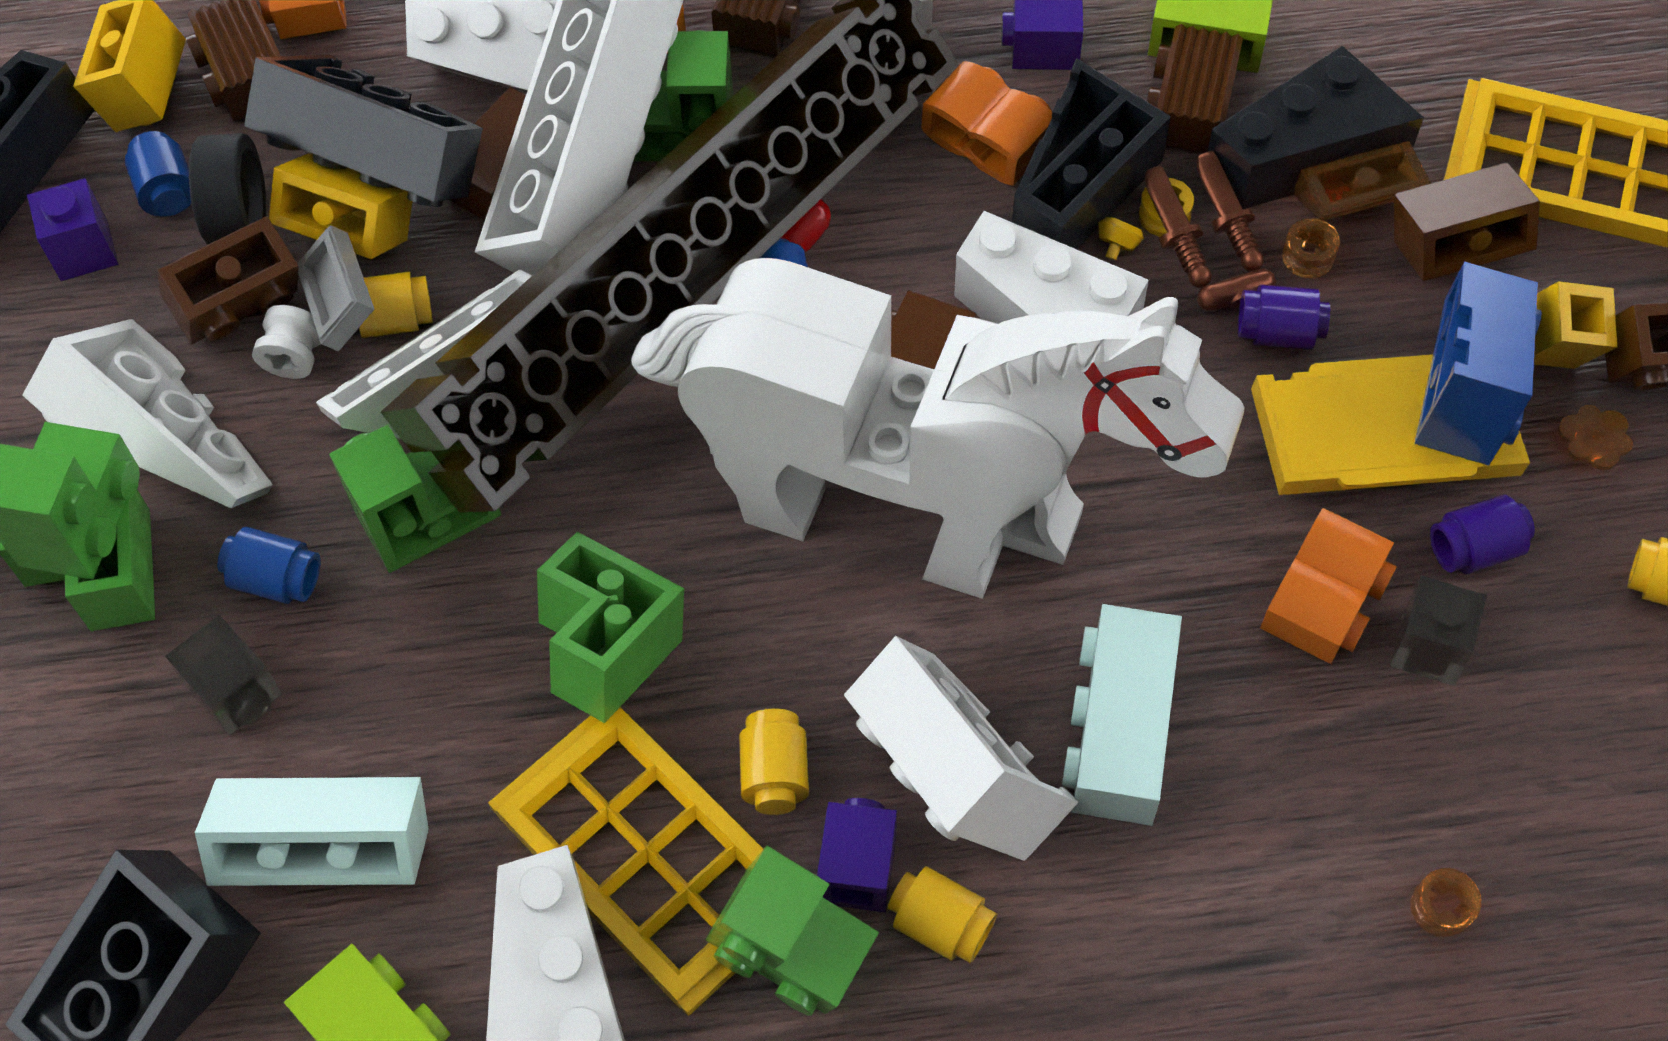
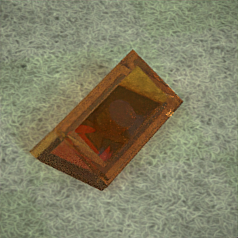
[1294,141,1431,221]

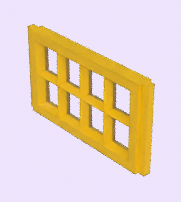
[1444,78,1668,248]
[488,707,763,1017]

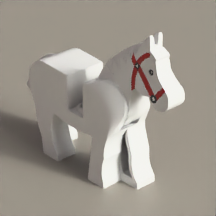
[631,258,1244,599]

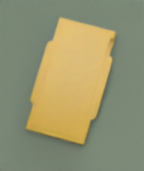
[1251,355,1530,495]

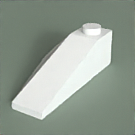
[22,319,273,508]

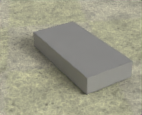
[298,225,374,351]

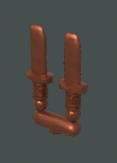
[1144,151,1276,311]

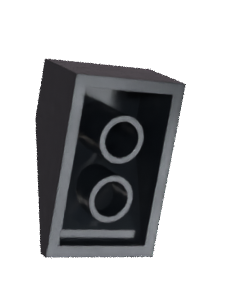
[5,850,261,1041]

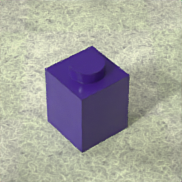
[1001,0,1083,70]
[27,178,119,282]
[817,798,897,913]

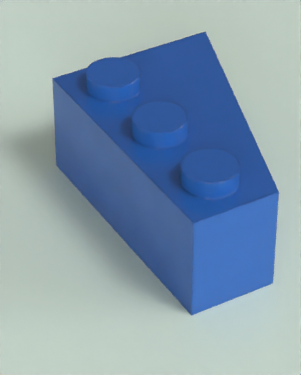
[1414,262,1542,465]

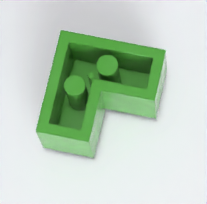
[633,30,734,161]
[0,422,140,580]
[329,424,502,573]
[0,489,155,631]
[537,532,684,723]
[705,846,879,1016]

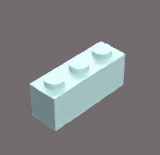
[1062,604,1182,826]
[195,777,429,886]

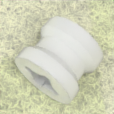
[252,305,320,379]

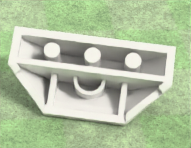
[316,269,532,439]

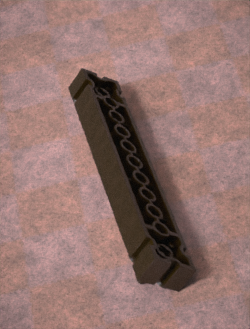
[380,0,959,512]

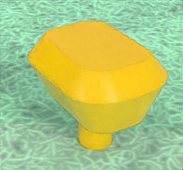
[1098,217,1144,261]

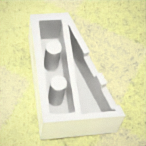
[405,0,557,94]
[954,211,1149,324]
[844,636,1079,861]
[486,845,625,1041]

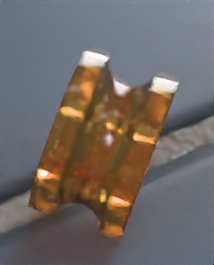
[1282,218,1340,278]
[1410,868,1482,937]

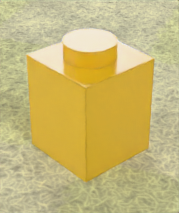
[1534,281,1617,369]

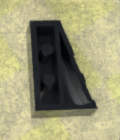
[1207,46,1424,209]
[1012,58,1171,249]

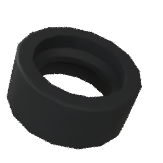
[189,133,266,245]

